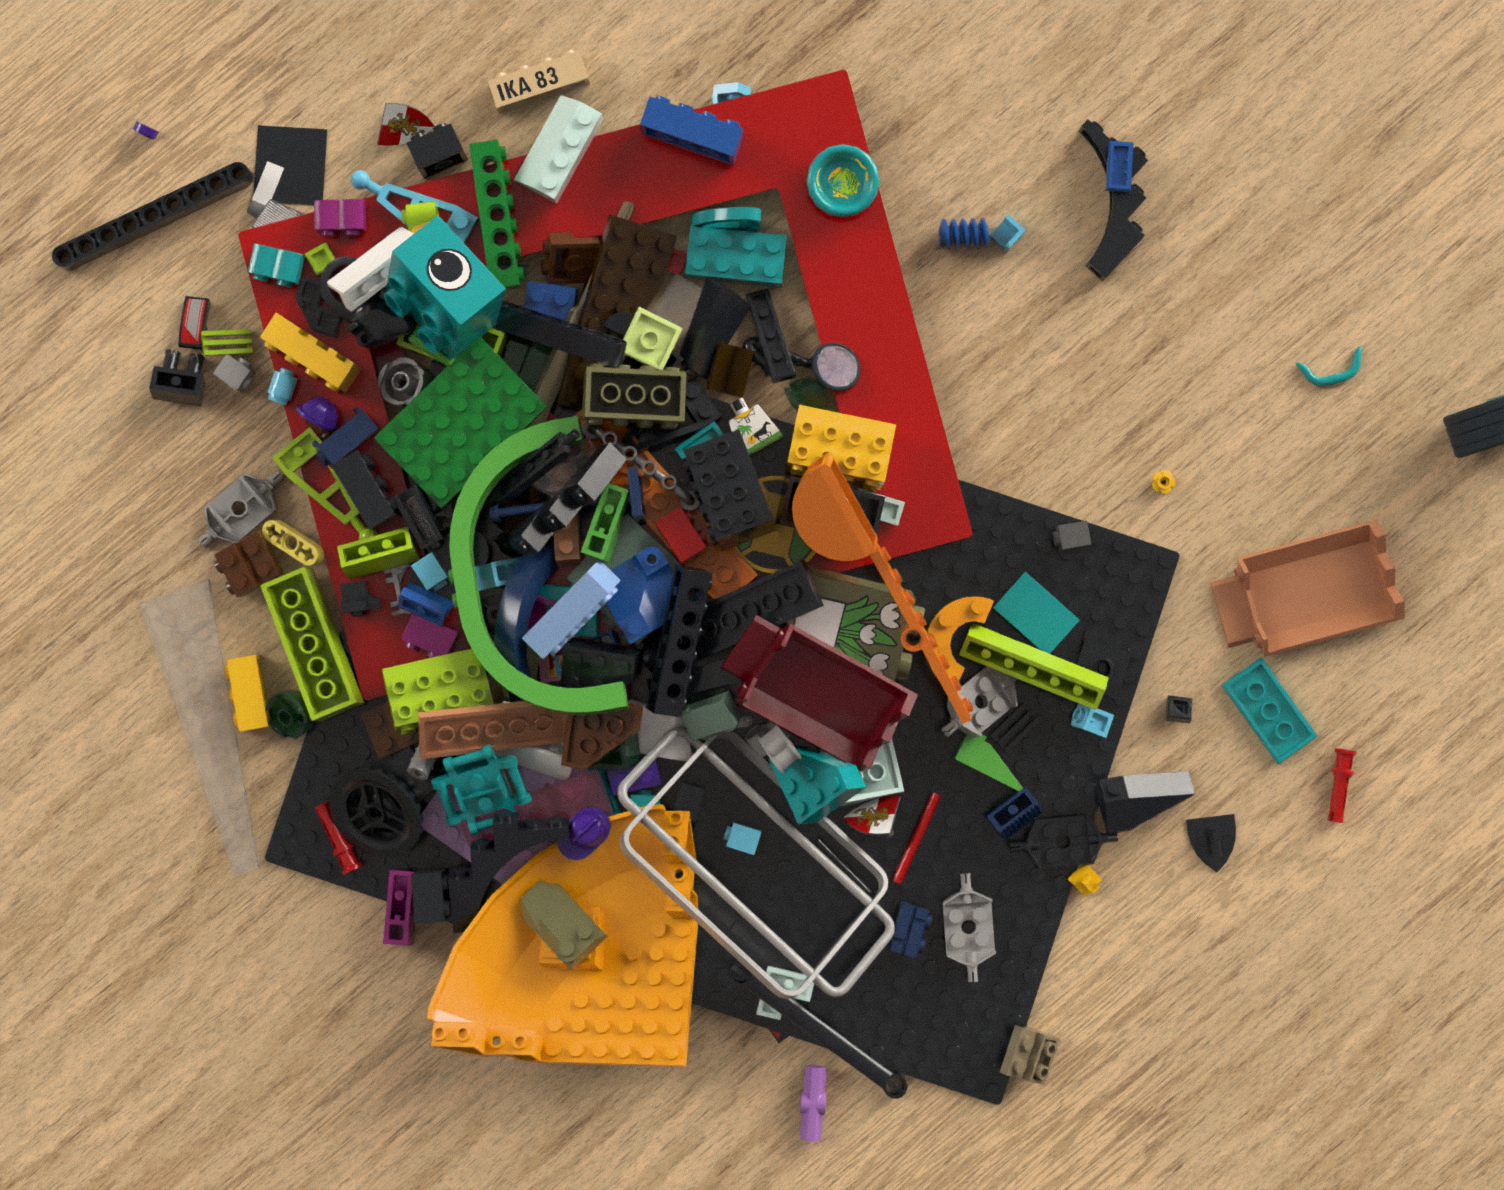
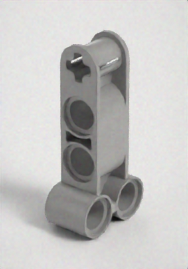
[744,719,802,774]

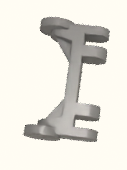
[383,563,411,616]

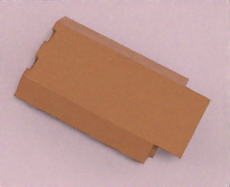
[1210,519,1405,657]

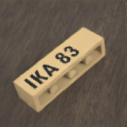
[488,50,590,113]

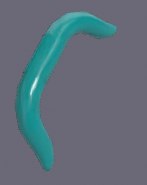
[1296,346,1362,386]

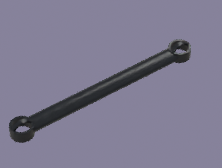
[728,960,908,1099]

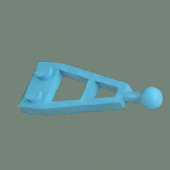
[350,170,479,244]

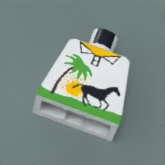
[728,398,782,456]

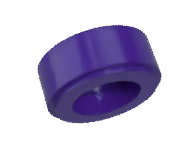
[133,121,159,140]

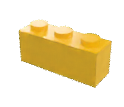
[224,655,273,732]

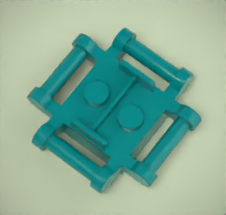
[431,744,532,836]

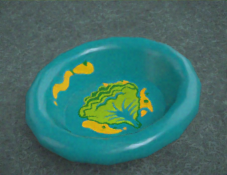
[806,144,880,217]

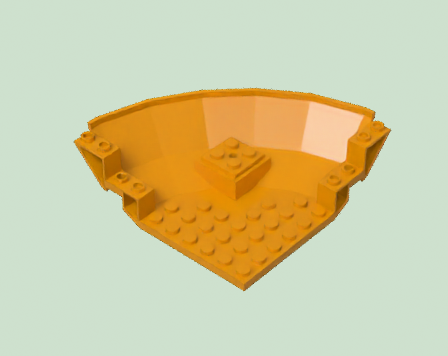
[427,804,698,1067]

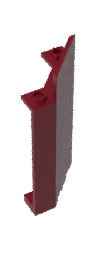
[720,615,918,772]

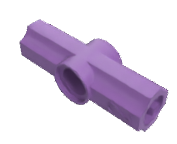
[800,1065,827,1142]

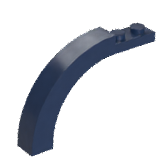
[494,546,558,702]

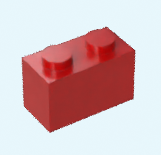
[655,506,708,566]

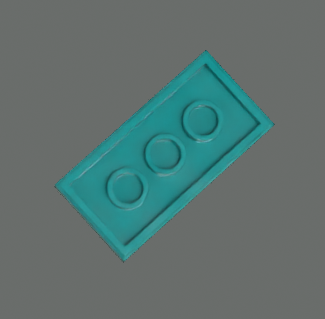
[1221,657,1318,764]

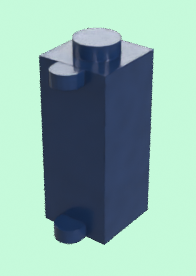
[312,406,379,469]

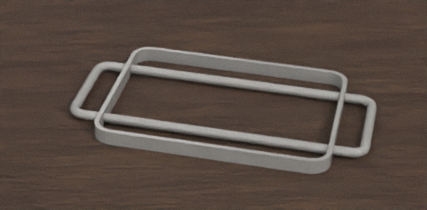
[617,727,895,999]

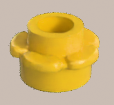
[1152,470,1176,494]

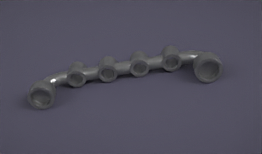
[582,422,700,512]

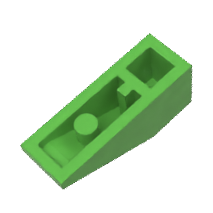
[581,483,630,564]
[953,734,1023,791]

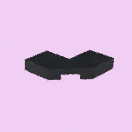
[296,276,342,338]

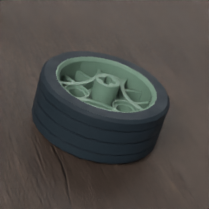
[1443,394,1504,458]

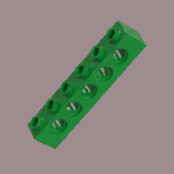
[469,140,525,290]

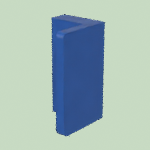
[397,583,454,627]

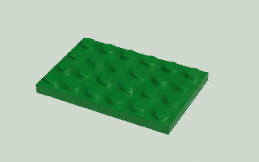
[374,336,548,509]

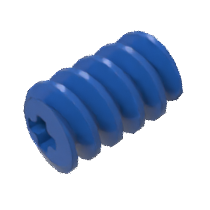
[939,218,989,250]

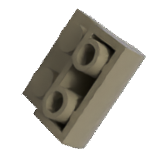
[1000,1025,1060,1085]

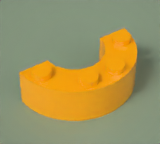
[925,597,994,681]

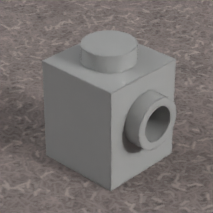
[213,354,255,393]

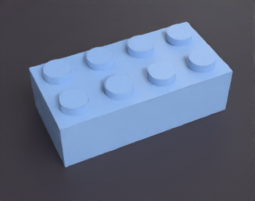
[522,560,621,659]

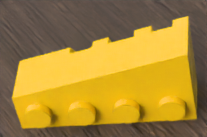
[260,313,362,393]

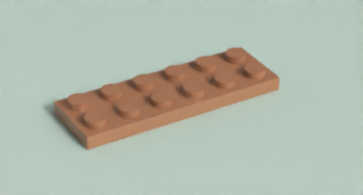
[418,701,568,759]

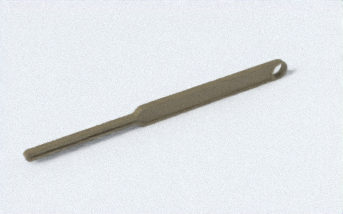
[527,202,634,428]

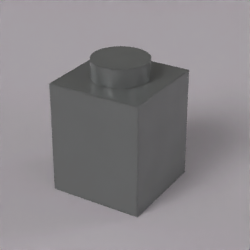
[1053,521,1091,551]

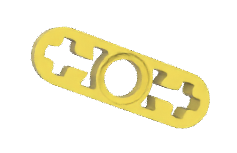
[262,520,324,566]

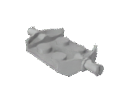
[197,471,285,548]
[942,667,1018,737]
[942,873,996,982]

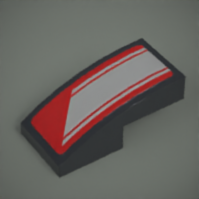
[178,296,211,350]

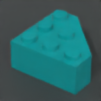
[769,746,866,825]

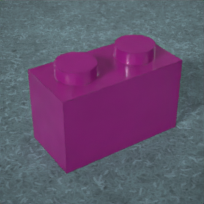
[401,614,460,658]

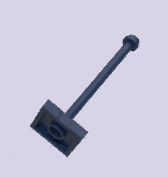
[490,467,647,524]

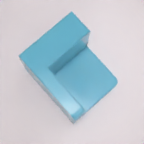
[989,214,1026,253]

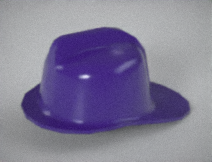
[557,807,611,860]

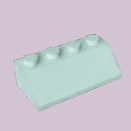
[514,95,604,204]

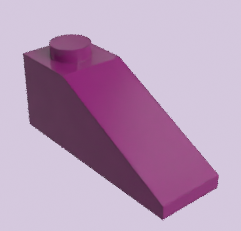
[383,870,415,946]

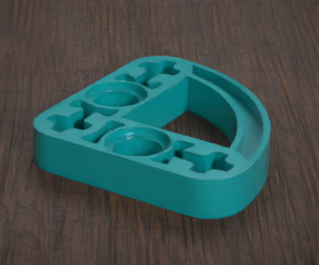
[691,207,761,232]

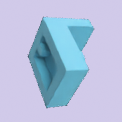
[712,82,751,104]
[1071,703,1114,738]

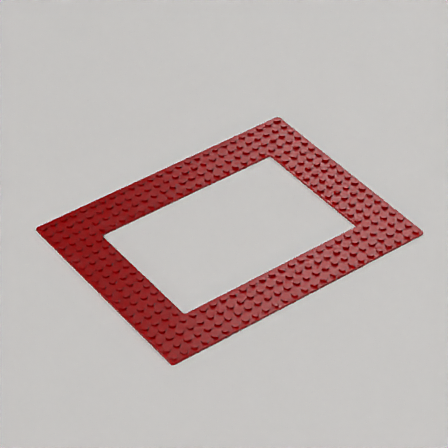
[238,70,972,700]

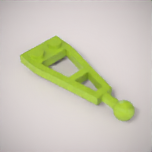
[272,427,378,540]

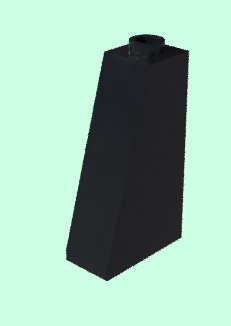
[680,277,752,379]

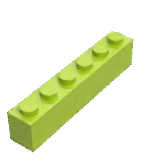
[959,623,1108,710]

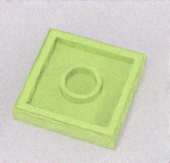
[623,307,683,370]

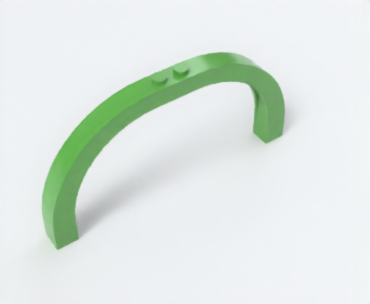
[448,416,629,715]

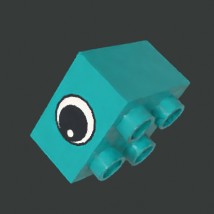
[384,215,506,360]

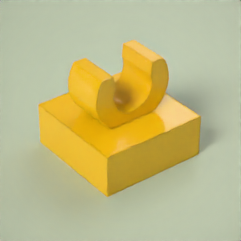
[1068,864,1102,897]

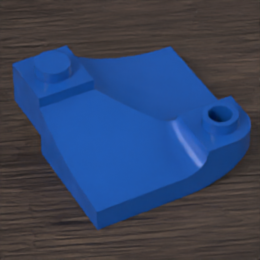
[606,547,689,644]

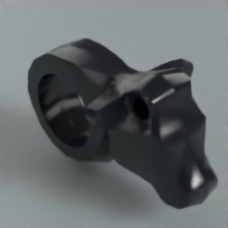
[320,256,416,349]

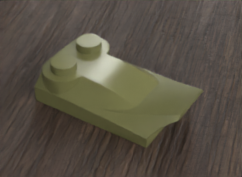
[520,881,608,971]

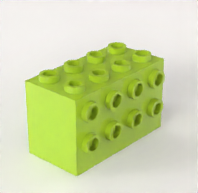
[382,649,493,736]

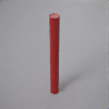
[892,792,941,884]

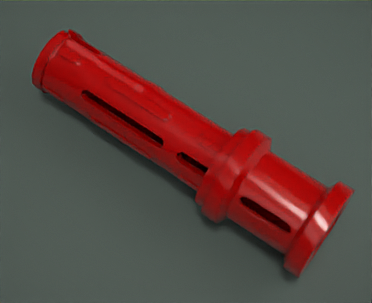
[1327,748,1357,823]
[314,801,363,875]

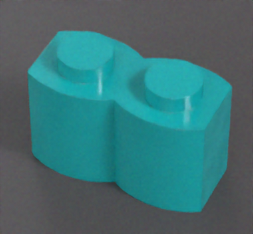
[248,244,305,288]

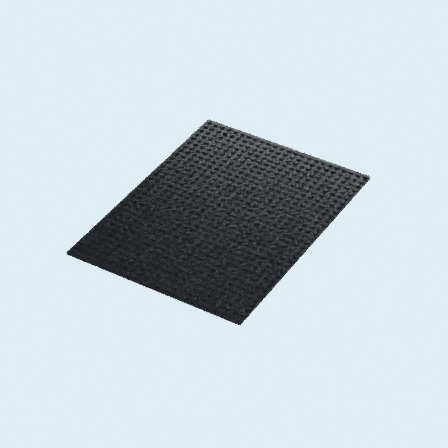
[265,328,1180,1105]

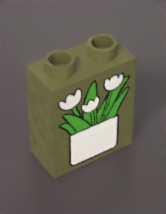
[782,566,925,683]

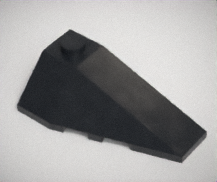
[1095,771,1195,835]

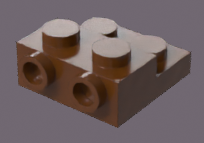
[541,232,600,284]
[214,531,283,597]
[360,702,419,759]

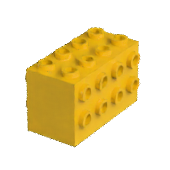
[786,405,896,492]

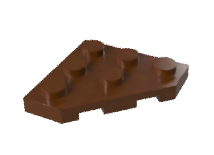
[561,703,643,770]

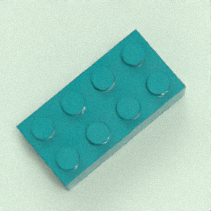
[685,226,787,288]

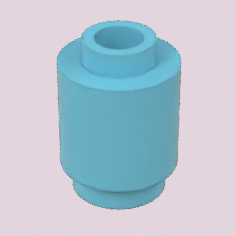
[267,368,298,405]

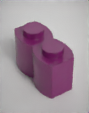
[314,199,366,237]

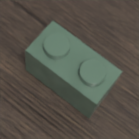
[681,691,741,741]

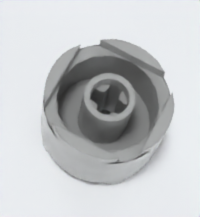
[378,357,435,409]

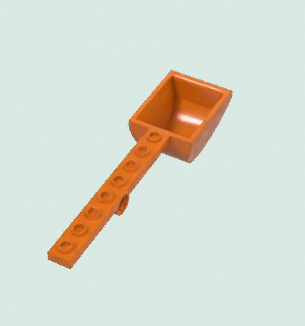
[792,453,974,724]

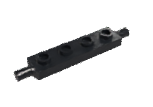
[484,429,581,508]

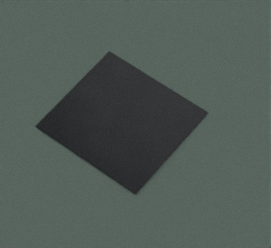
[253,125,327,205]

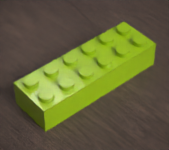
[260,567,364,722]

